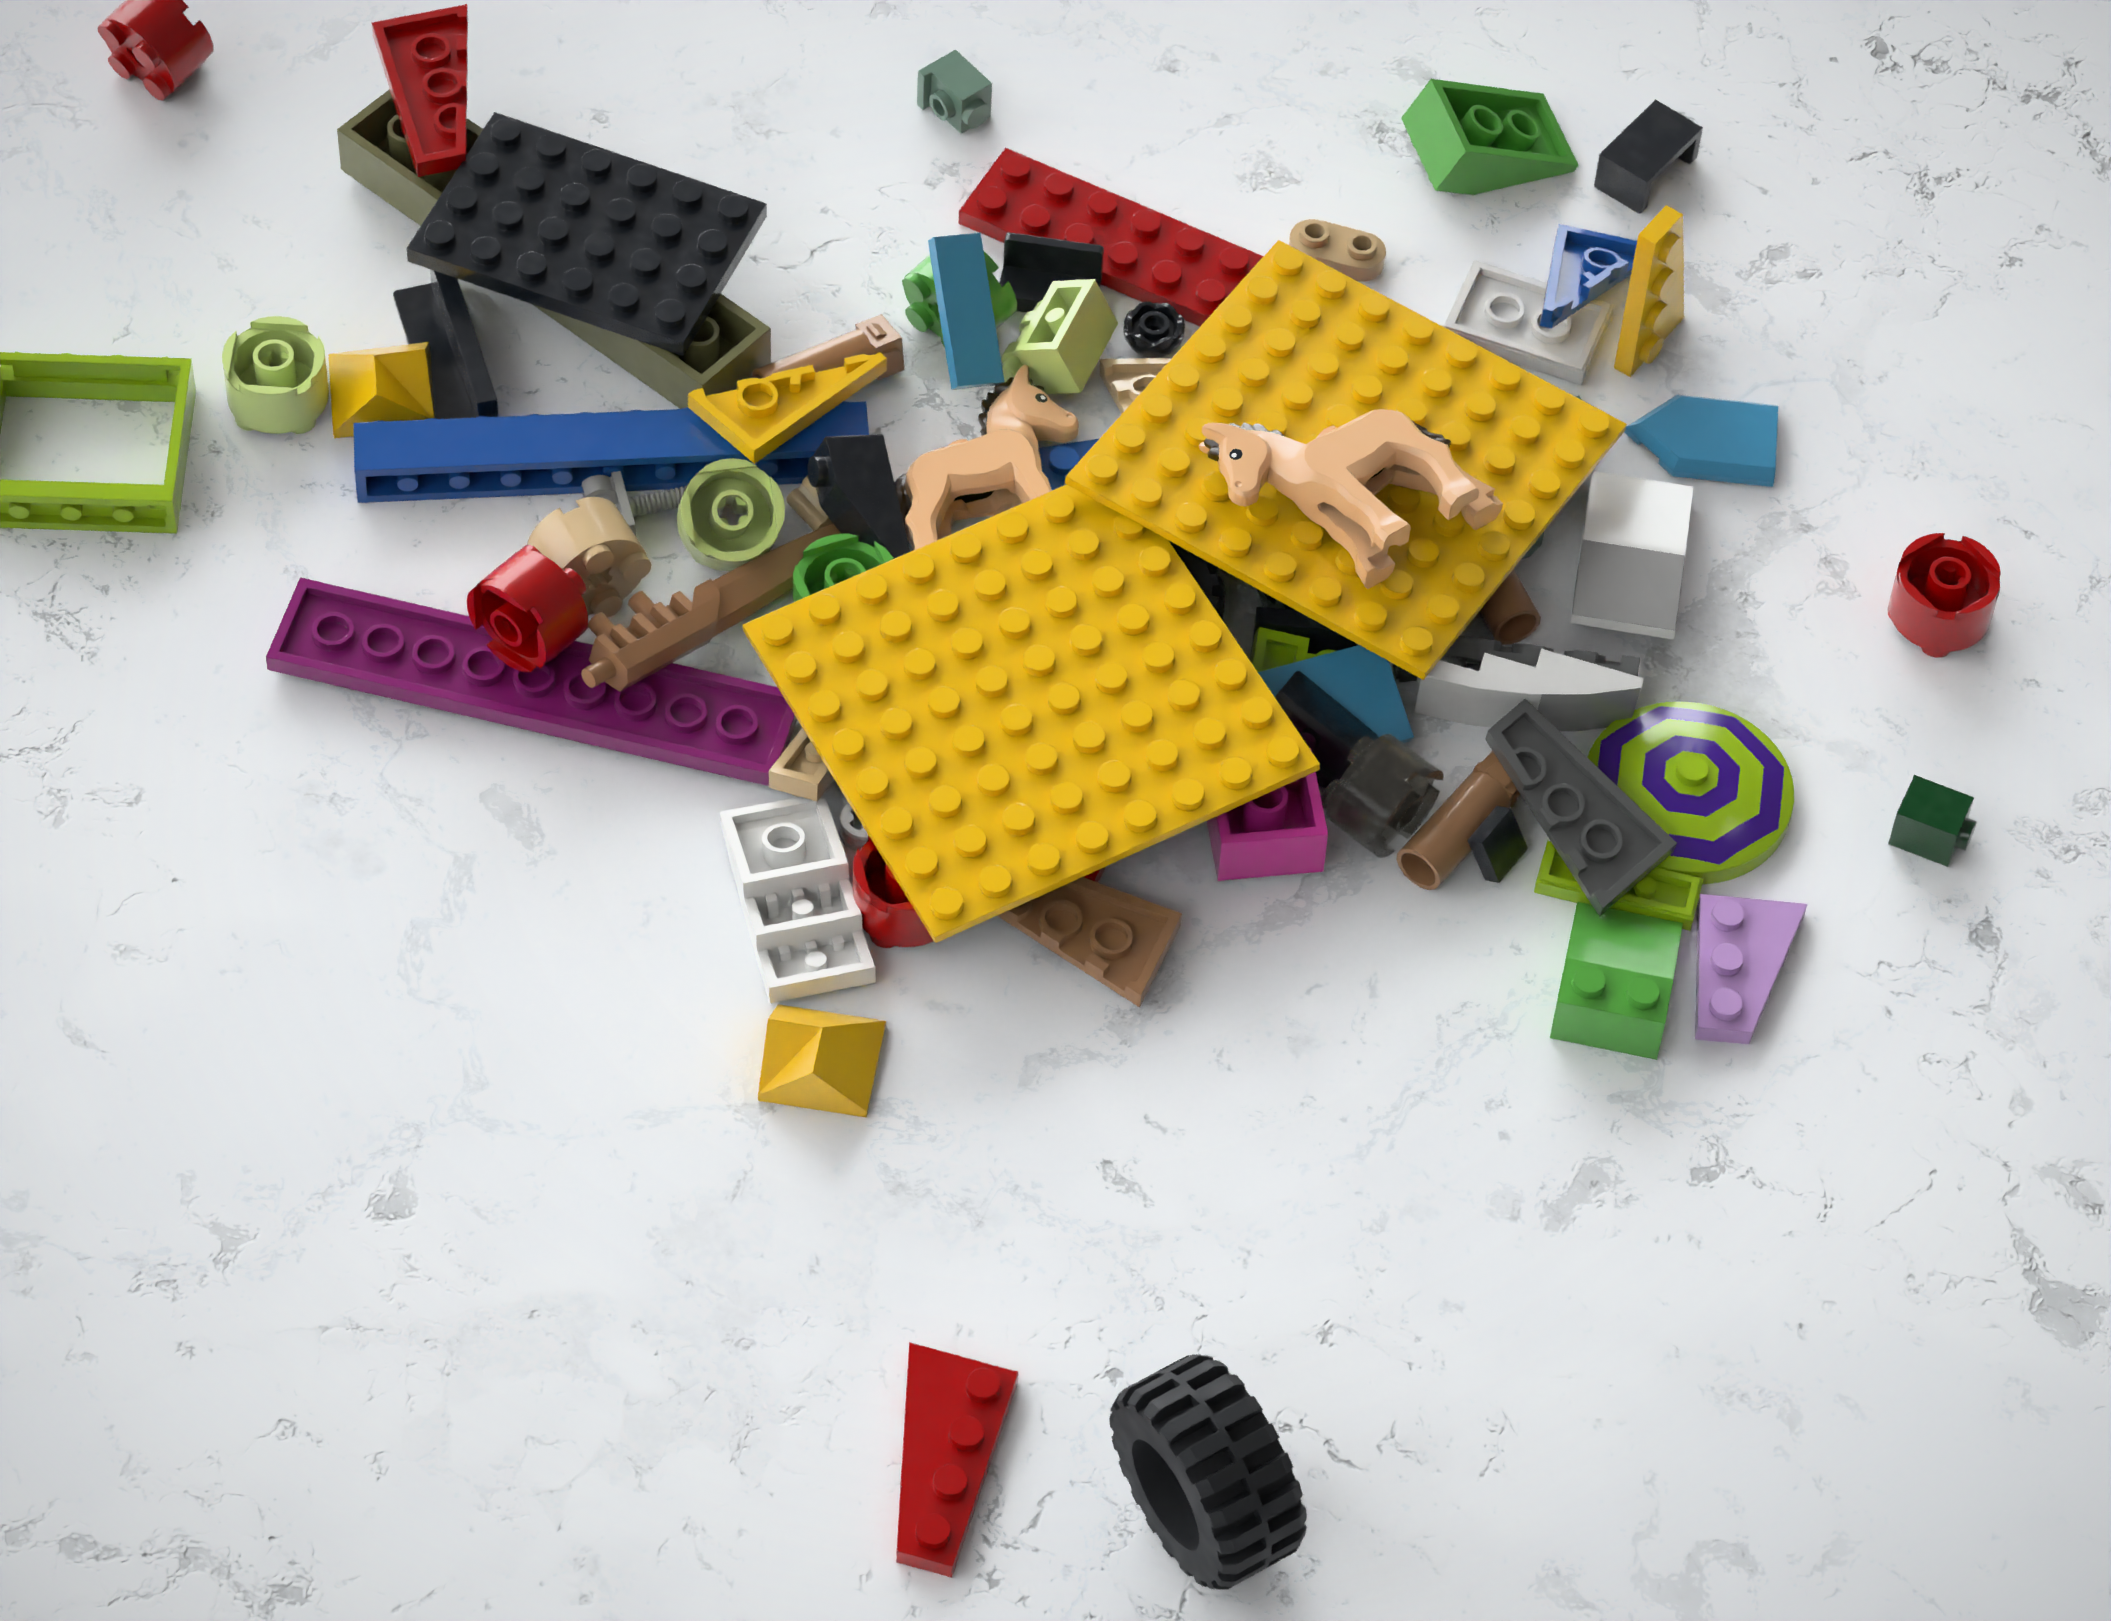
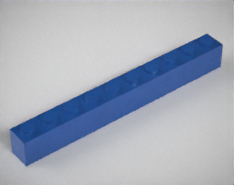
[353,401,869,503]

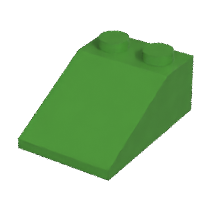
[1401,79,1579,195]
[1550,902,1683,1060]

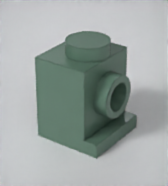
[917,49,992,134]

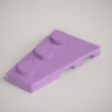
[1695,894,1807,1044]

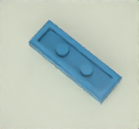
[928,233,1004,390]

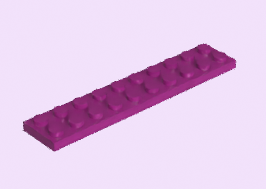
[266,577,797,786]

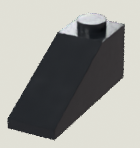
[807,434,910,559]

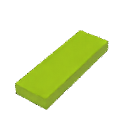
[1534,840,1704,931]

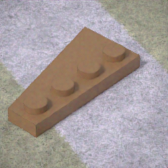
[997,877,1182,1007]

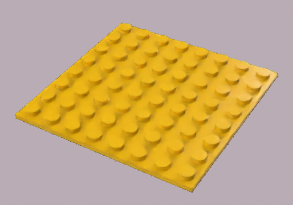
[1065,240,1627,680]
[742,484,1320,943]

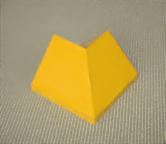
[328,342,435,439]
[758,1004,886,1118]

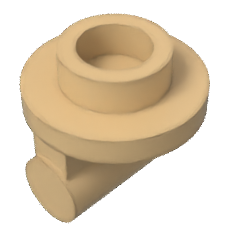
[786,475,833,531]

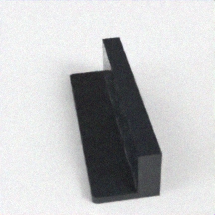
[393,269,499,419]

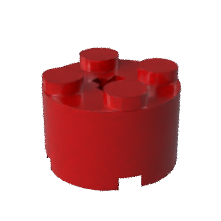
[97,0,214,101]
[1887,533,2001,658]
[467,545,588,672]
[853,835,933,948]

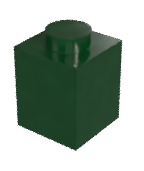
[1888,775,1977,867]

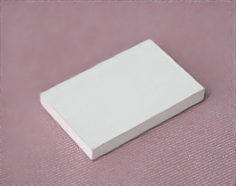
[1443,260,1614,385]

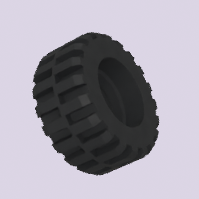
[1109,1354,1307,1590]

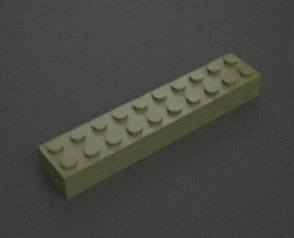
[337,89,771,409]

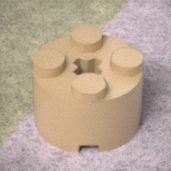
[527,497,652,618]

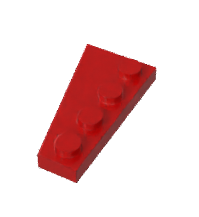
[371,4,468,177]
[896,1342,1019,1578]

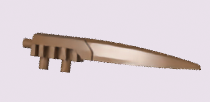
[582,524,841,692]

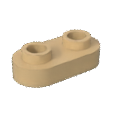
[1289,219,1386,281]

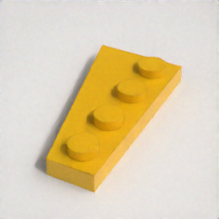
[1614,205,1684,377]

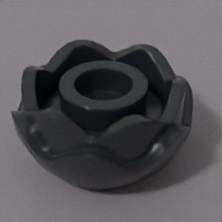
[1123,301,1185,358]

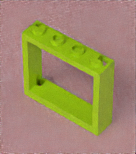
[0,351,196,534]

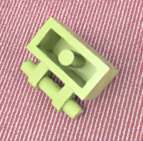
[1001,279,1118,394]

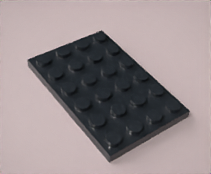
[406,112,767,356]

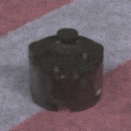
[1321,734,1444,858]

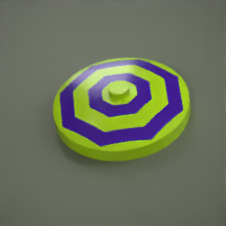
[1587,701,1794,885]

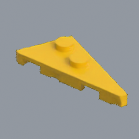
[688,352,887,464]

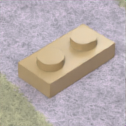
[769,728,834,801]

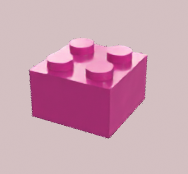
[1207,748,1328,881]

